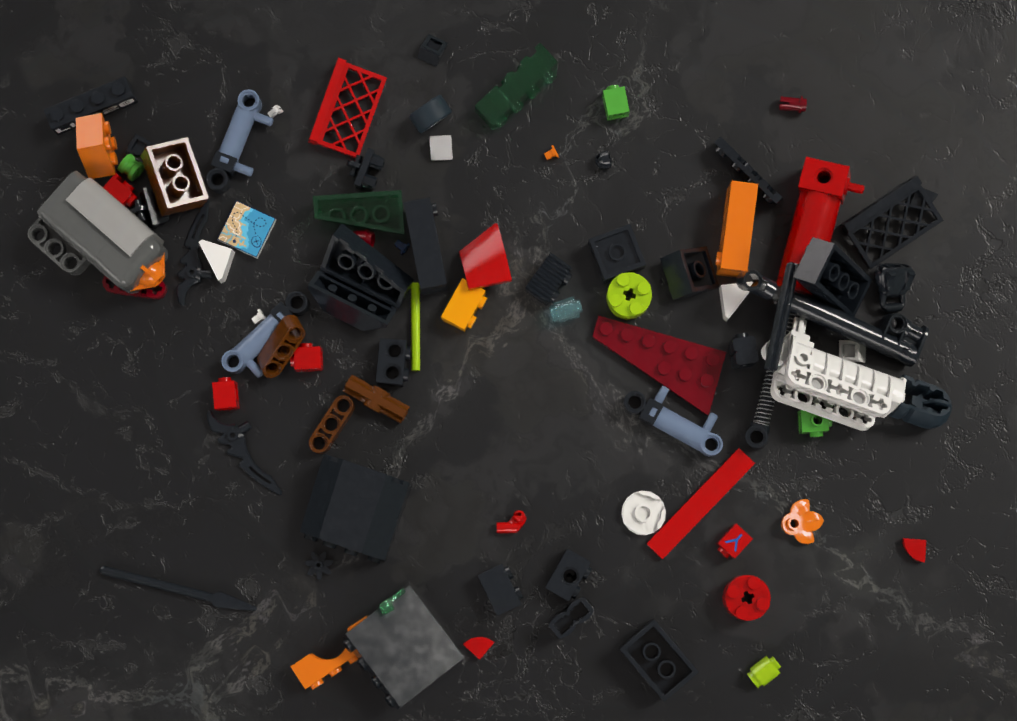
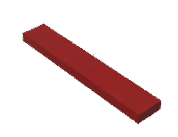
[646,448,755,559]

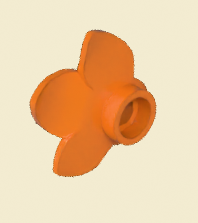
[781,499,824,544]

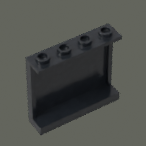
[342,585,464,710]

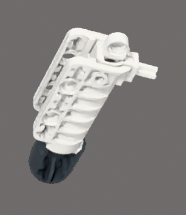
[761,317,952,431]

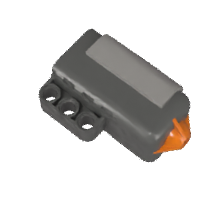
[28,171,168,294]

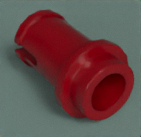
[779,96,807,114]

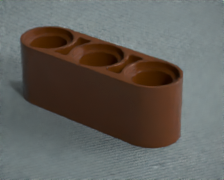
[257,315,305,378]
[309,395,355,454]

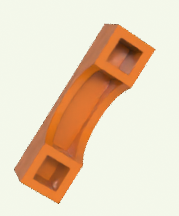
[290,615,368,690]

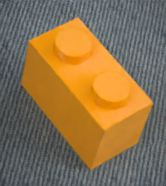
[441,278,488,332]

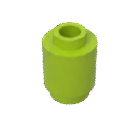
[747,655,781,688]

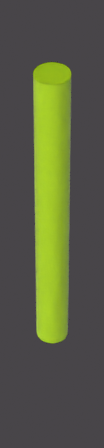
[411,283,420,371]

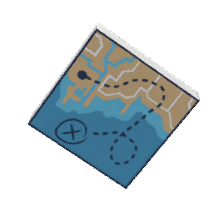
[217,200,276,259]

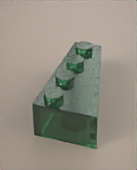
[475,43,558,130]
[313,190,406,236]

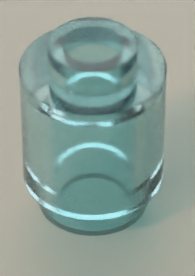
[549,296,583,323]

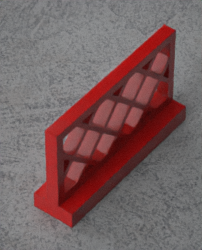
[308,57,387,158]

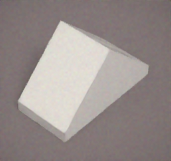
[199,240,235,284]
[719,282,753,322]

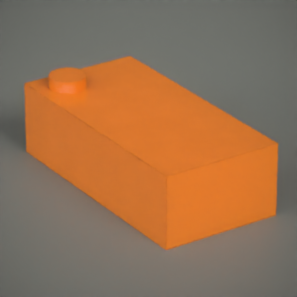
[715,181,758,278]

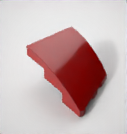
[459,223,512,291]

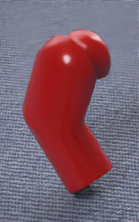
[497,510,526,533]

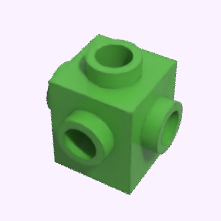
[797,410,832,437]

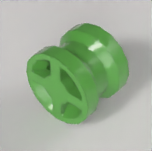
[117,154,145,182]

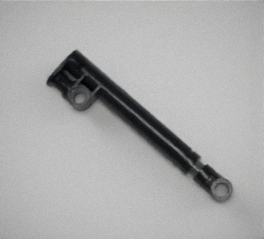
[736,270,929,367]

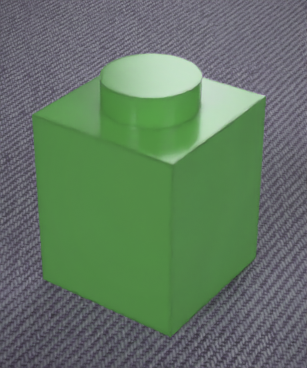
[602,85,630,121]

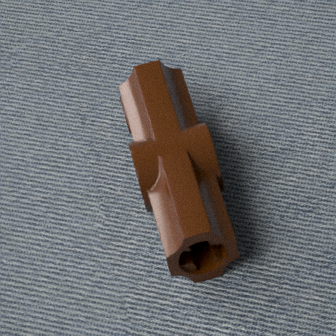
[343,375,410,423]

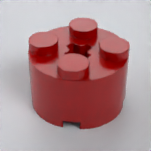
[722,575,771,621]

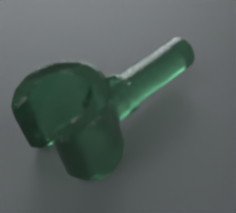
[379,588,406,615]

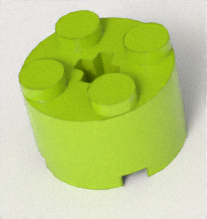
[606,272,652,320]

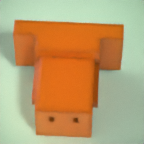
[544,145,560,160]

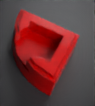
[902,538,926,562]
[463,637,495,659]

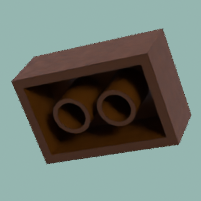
[141,137,209,216]

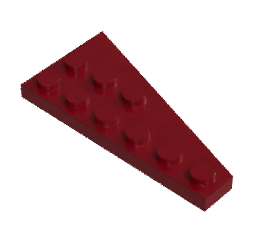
[592,316,726,416]

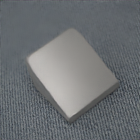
[429,135,453,161]

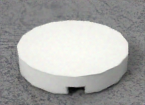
[621,491,666,535]

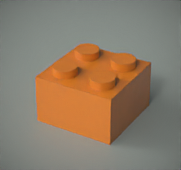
[76,113,118,179]

